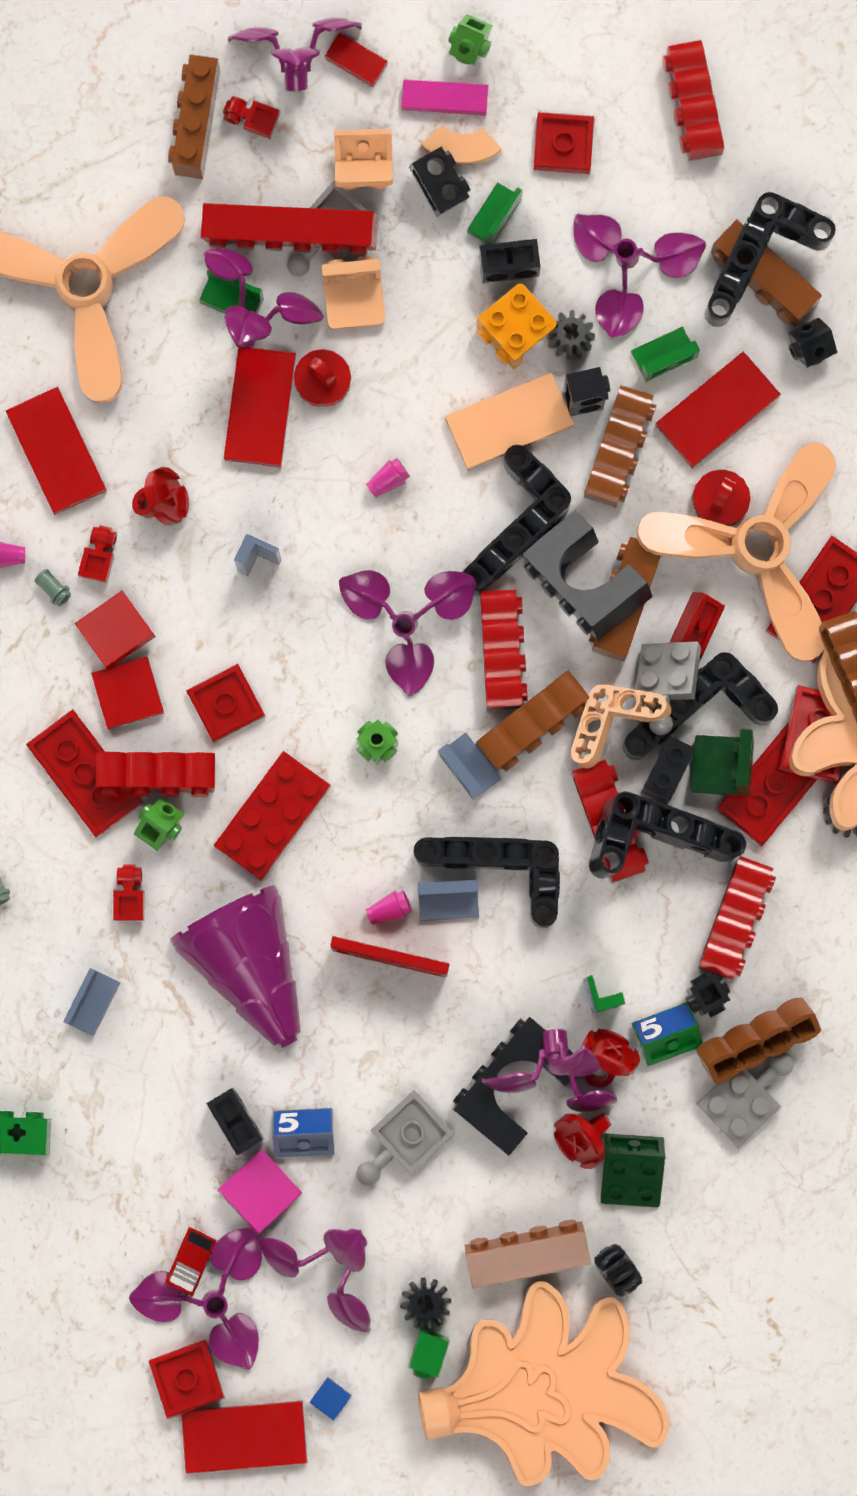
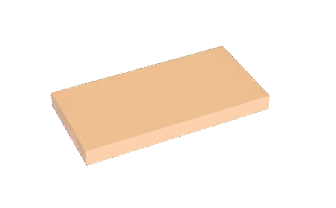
[445,372,574,471]

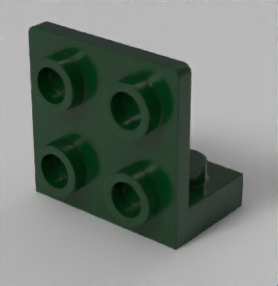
[691,729,754,796]
[600,1133,665,1207]

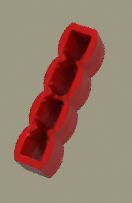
[662,40,724,161]
[480,590,528,710]
[96,752,215,798]
[571,759,649,884]
[698,856,776,981]

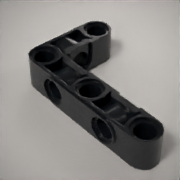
[705,192,836,327]
[463,444,571,596]
[623,652,778,760]
[589,791,746,879]
[413,837,560,928]

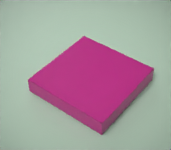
[217,1149,302,1235]

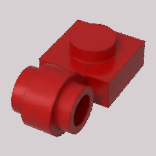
[223,96,280,139]
[78,525,117,583]
[113,864,145,921]

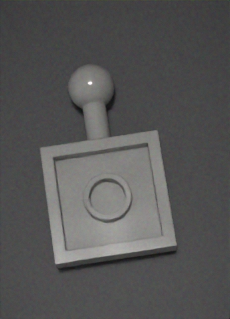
[287,180,368,277]
[635,642,701,735]
[697,1053,794,1148]
[356,1090,455,1186]

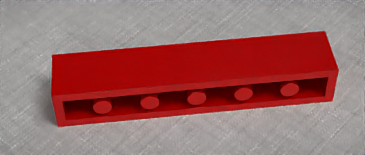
[201,203,378,255]

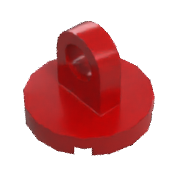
[294,349,351,407]
[132,467,189,526]
[692,469,751,526]
[582,1029,640,1088]
[554,1113,612,1169]

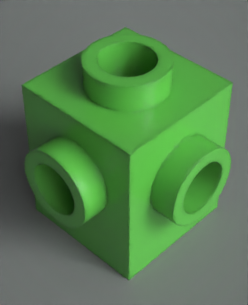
[448,14,493,65]
[356,719,398,765]
[134,798,185,851]

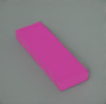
[401,79,488,116]

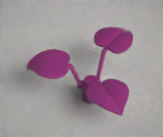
[228,18,362,91]
[573,214,706,338]
[203,249,324,347]
[339,570,476,696]
[482,1029,617,1112]
[129,1228,262,1370]
[259,1229,371,1332]

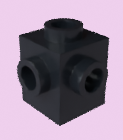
[788,317,838,368]
[685,973,731,1018]

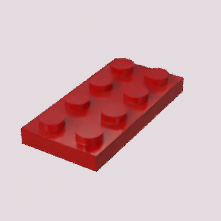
[213,751,331,881]

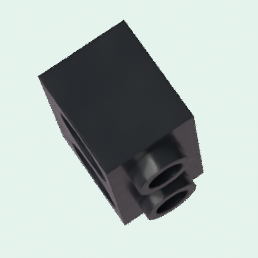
[409,146,470,217]
[479,239,541,283]
[563,367,610,417]
[641,735,696,804]
[206,1088,265,1156]

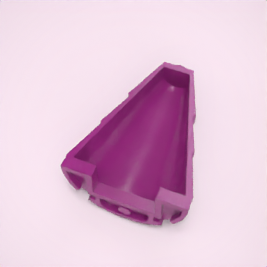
[170,885,301,1048]

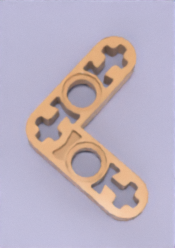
[571,684,671,768]

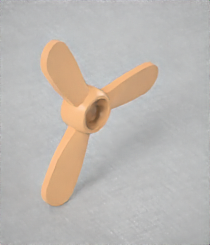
[0,196,185,403]
[637,442,836,661]

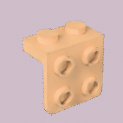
[334,129,393,190]
[322,256,385,330]

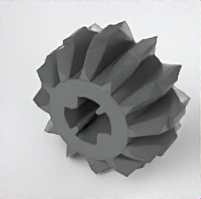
[546,310,595,361]

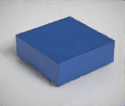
[309,1377,352,1421]

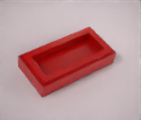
[325,32,388,87]

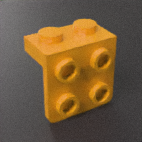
[476,284,557,370]

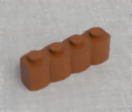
[583,385,657,508]
[819,611,857,722]
[475,670,590,772]
[696,997,822,1083]

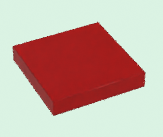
[533,112,594,174]
[74,590,156,670]
[91,656,164,730]
[186,664,265,743]
[148,1339,225,1420]

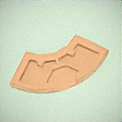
[421,125,502,165]

